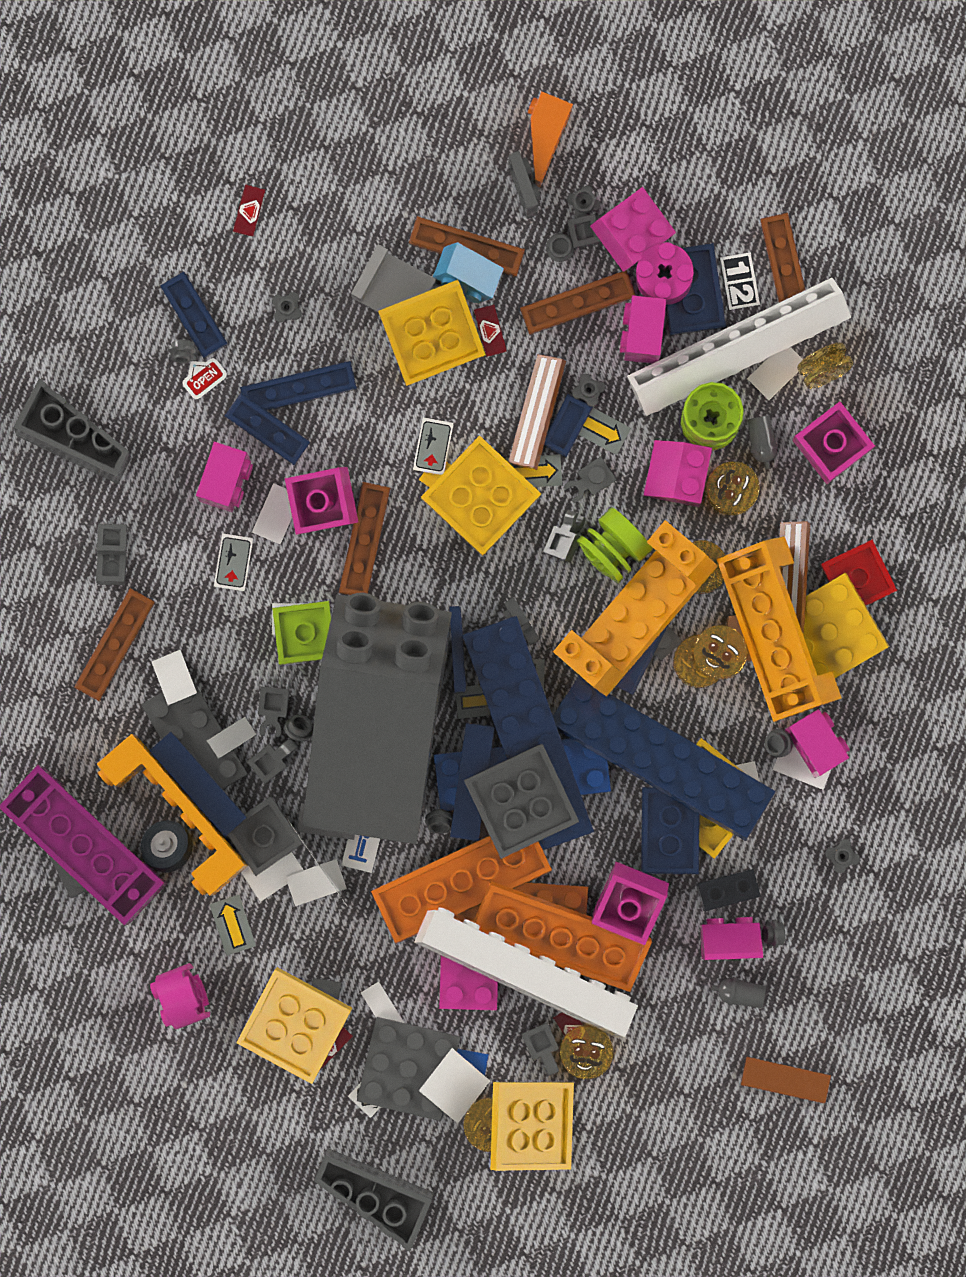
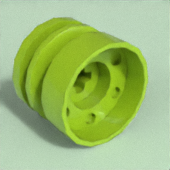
[680,382,744,451]
[577,507,653,584]

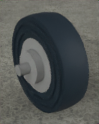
[141,820,193,873]

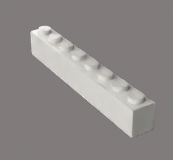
[627,278,851,416]
[414,907,638,1037]

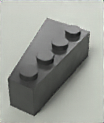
[13,378,131,484]
[314,1148,434,1252]

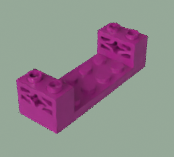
[0,765,168,925]

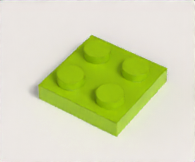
[272,601,331,665]

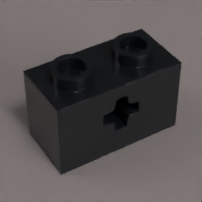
[696,869,761,912]

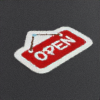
[183,358,227,399]

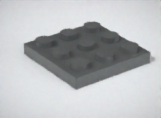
[464,743,579,859]
[357,1017,460,1121]

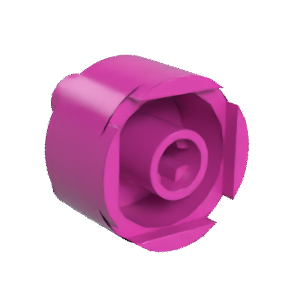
[636,242,693,305]
[150,963,210,1030]

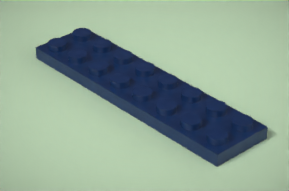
[463,616,594,850]
[553,676,776,841]

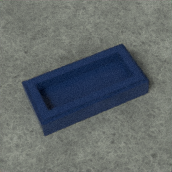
[544,394,593,458]

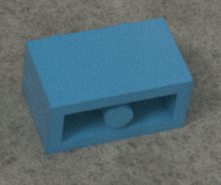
[433,242,504,303]

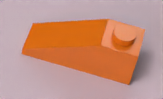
[528,91,573,187]

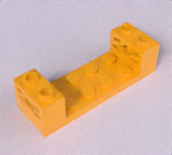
[553,520,718,697]
[717,536,842,722]
[97,734,248,896]

